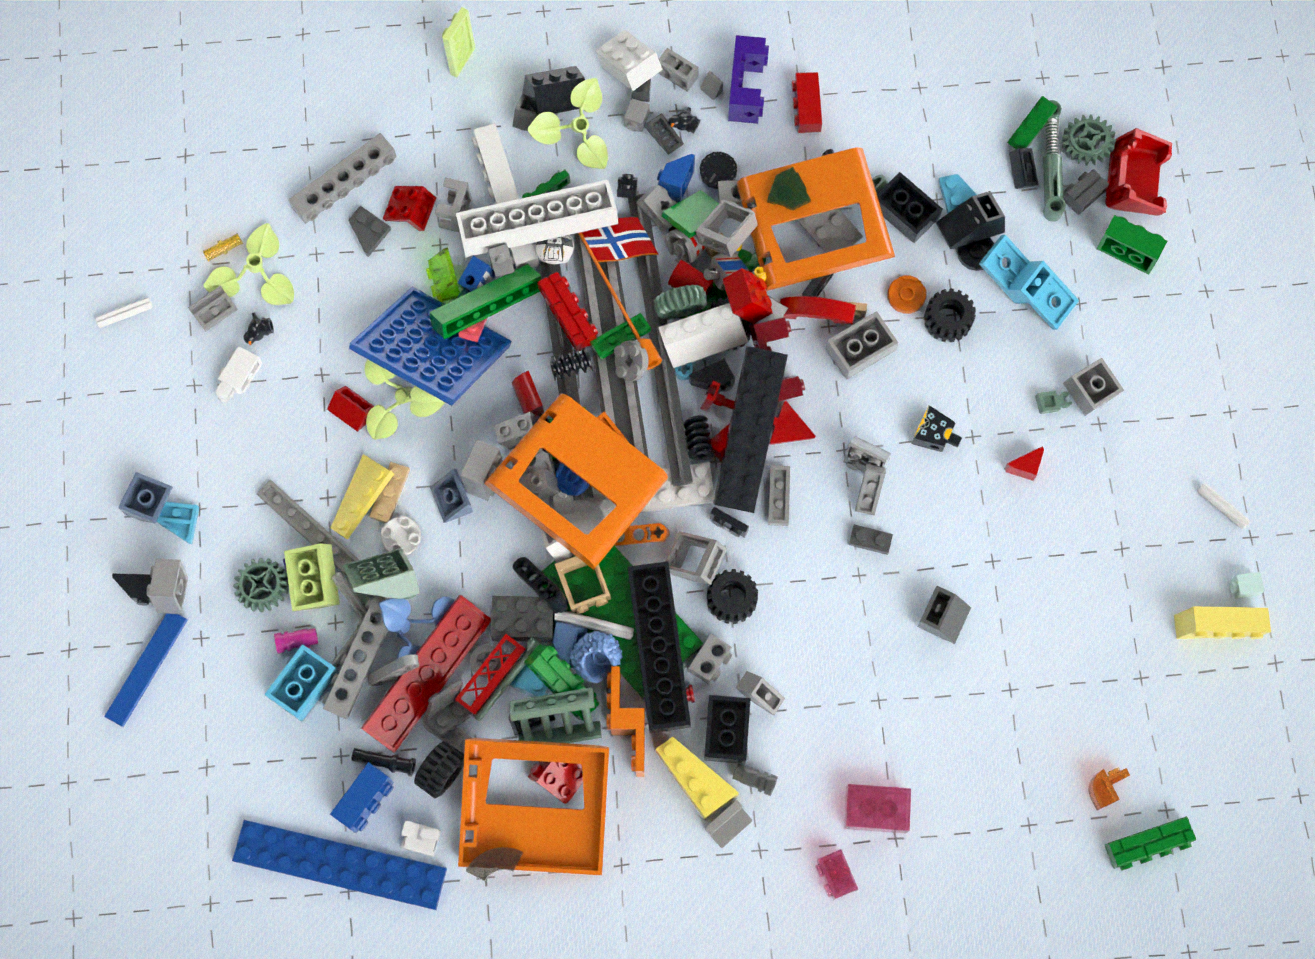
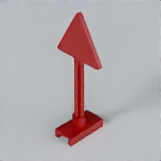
[700,381,816,445]

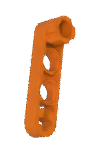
[615,523,670,546]

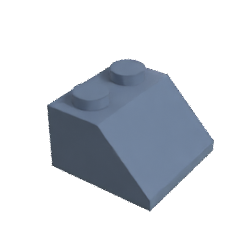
[118,472,173,523]

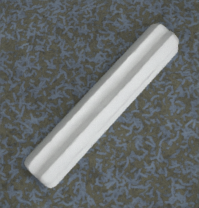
[95,298,153,328]
[1198,483,1250,529]

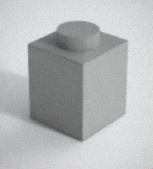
[624,98,650,132]

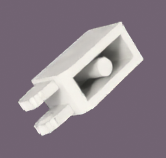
[215,346,262,402]

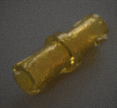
[203,233,243,262]

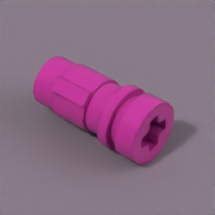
[274,628,318,654]

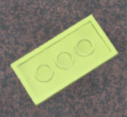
[442,7,475,77]

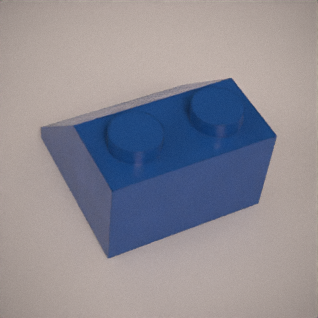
[657,154,695,203]

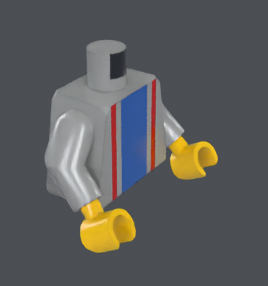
[704,244,766,291]

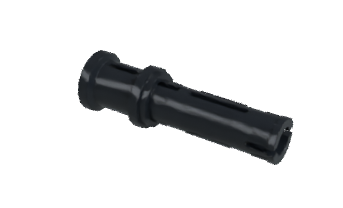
[351,748,416,777]

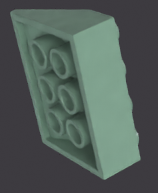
[343,548,420,600]

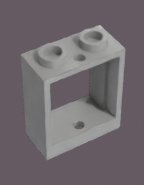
[696,199,758,257]
[665,531,727,585]

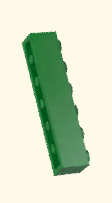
[429,264,541,339]

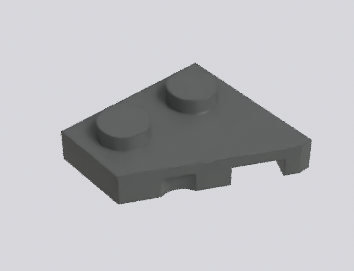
[349,206,391,257]

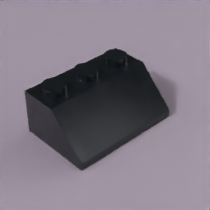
[522,66,585,115]

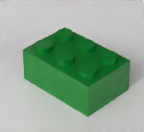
[1097,215,1168,275]

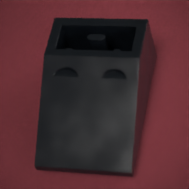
[936,191,1005,250]

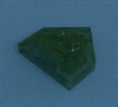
[767,167,811,210]

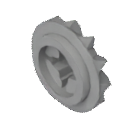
[470,645,501,678]

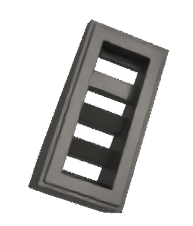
[645,113,684,155]

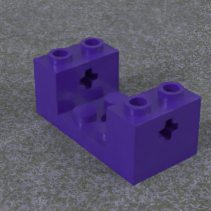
[728,35,769,124]

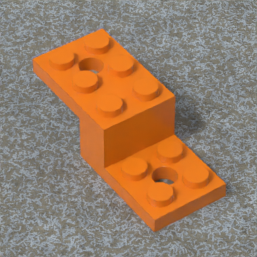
[607,666,645,777]

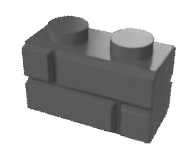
[1064,169,1109,215]

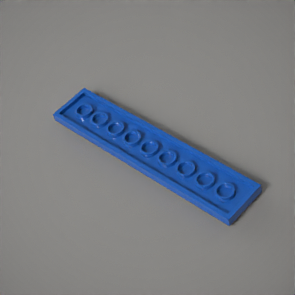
[232,820,447,911]

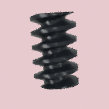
[550,348,593,381]
[684,415,714,460]

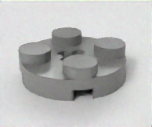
[614,341,648,381]

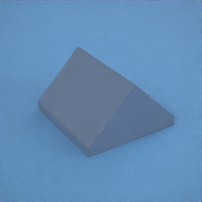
[430,469,473,523]

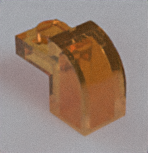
[1089,767,1130,810]

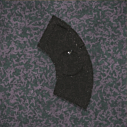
[466,847,523,881]

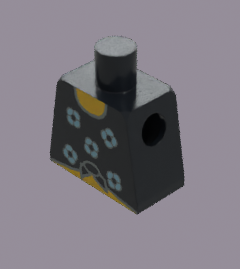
[911,405,962,452]

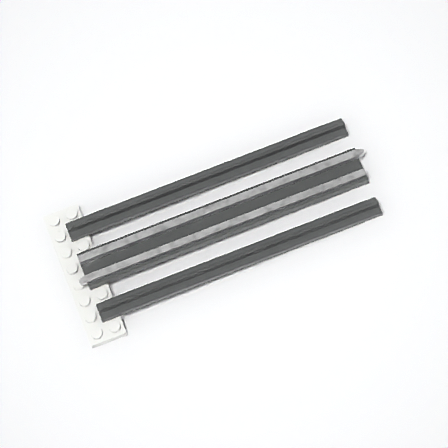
[540,191,715,518]

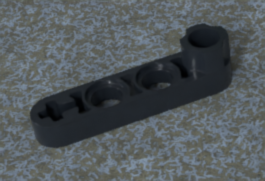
[513,557,569,614]

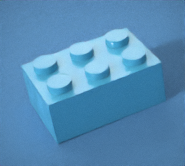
[264,644,339,722]

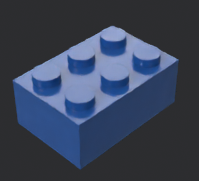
[330,762,394,834]

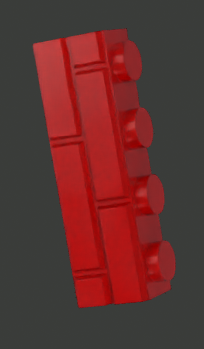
[537,272,598,352]

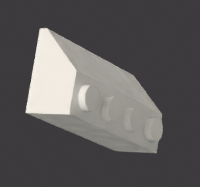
[659,303,749,368]

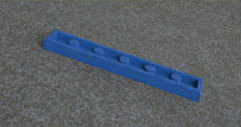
[104,613,188,727]

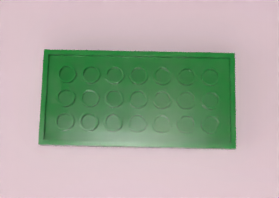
[535,545,704,699]

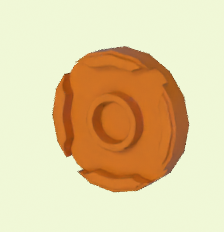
[887,275,926,314]

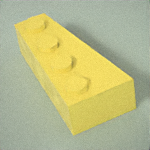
[1174,606,1271,639]
[656,737,739,820]

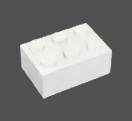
[596,30,663,91]

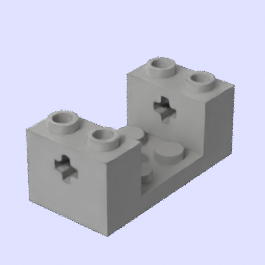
[494,412,561,499]

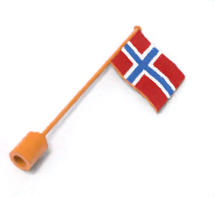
[578,217,662,370]

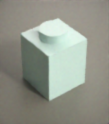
[1230,571,1265,599]

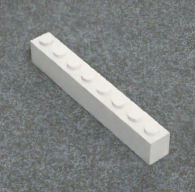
[471,123,539,269]

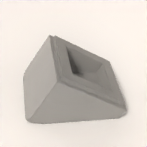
[701,71,723,100]

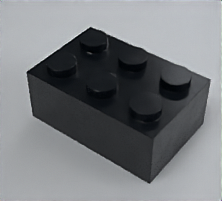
[877,172,943,243]
[704,695,751,764]

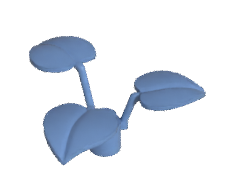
[378,596,455,659]

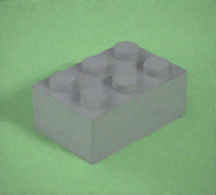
[825,311,899,379]
[460,440,503,501]

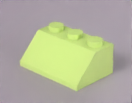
[284,544,340,611]

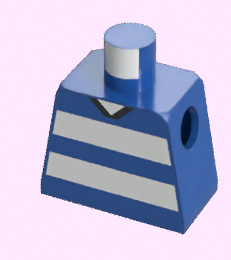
[457,256,495,298]

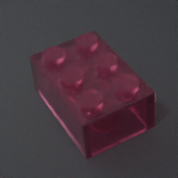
[844,784,911,834]

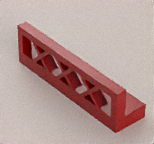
[455,634,526,715]

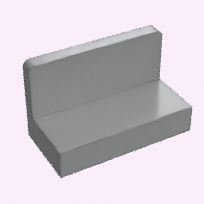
[705,800,752,848]

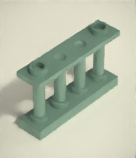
[510,687,602,743]

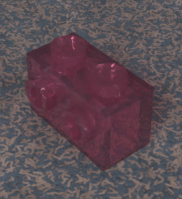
[815,849,858,900]

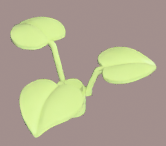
[528,78,608,169]
[203,223,294,305]
[364,359,445,440]

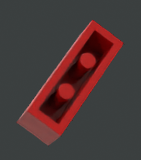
[791,72,822,133]

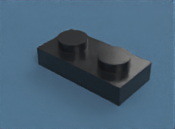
[710,507,749,538]

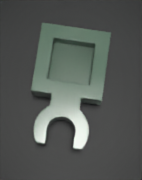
[1035,391,1072,414]

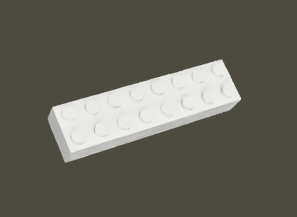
[456,180,618,257]

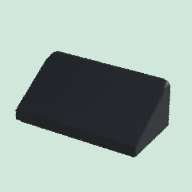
[1009,148,1039,189]
[802,273,834,297]

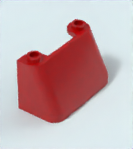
[1105,128,1172,216]

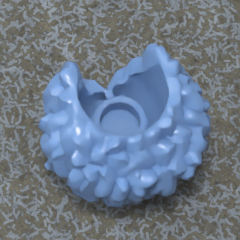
[569,631,623,683]

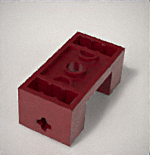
[749,317,805,402]

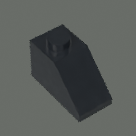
[689,358,735,393]
[112,573,152,606]

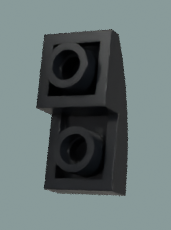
[617,174,638,198]

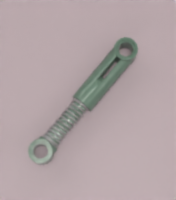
[1043,100,1066,222]

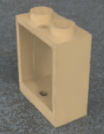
[555,556,611,614]

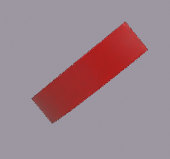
[780,296,856,325]

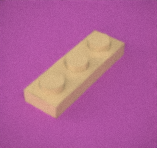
[369,462,410,523]

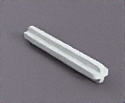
[554,611,634,640]

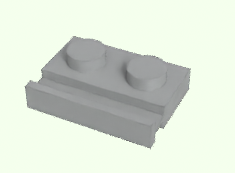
[188,285,238,332]

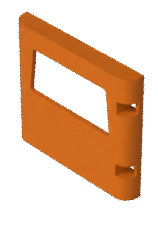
[736,147,895,291]
[484,394,668,570]
[458,738,609,875]

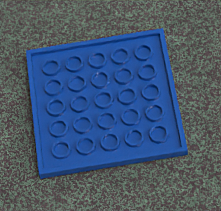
[349,286,512,406]

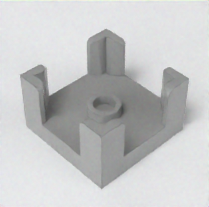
[435,177,472,232]

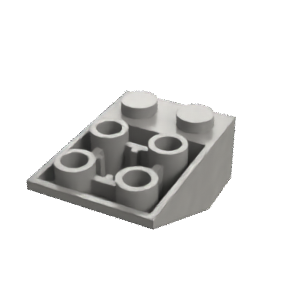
[844,436,891,472]

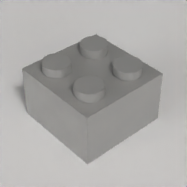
[1063,358,1124,416]
[147,558,188,614]

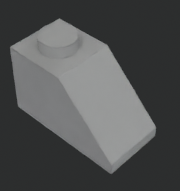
[736,671,785,715]

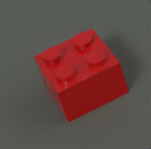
[723,268,773,324]

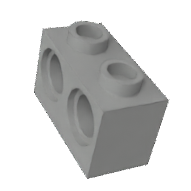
[658,48,699,92]
[688,634,733,684]

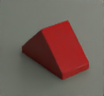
[1004,446,1044,481]

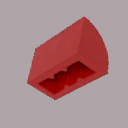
[668,260,713,296]
[512,370,544,415]
[327,386,374,432]

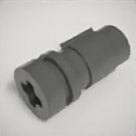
[732,763,778,796]

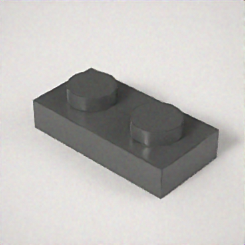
[849,524,893,555]

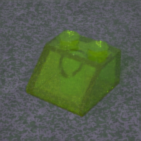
[426,247,460,302]

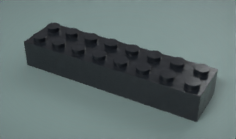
[713,346,788,513]
[628,561,691,733]

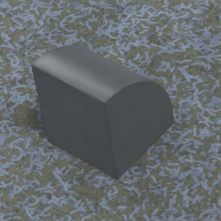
[631,78,651,102]

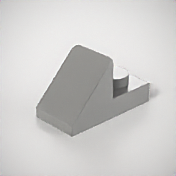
[488,244,514,277]

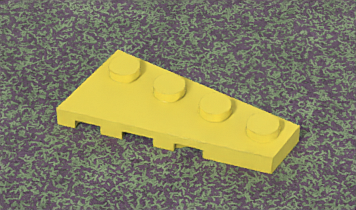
[330,454,394,540]

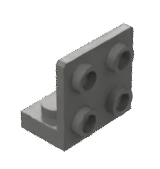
[423,680,472,739]

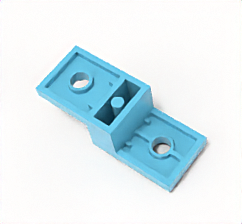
[979,235,1079,330]

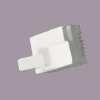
[401,820,441,857]

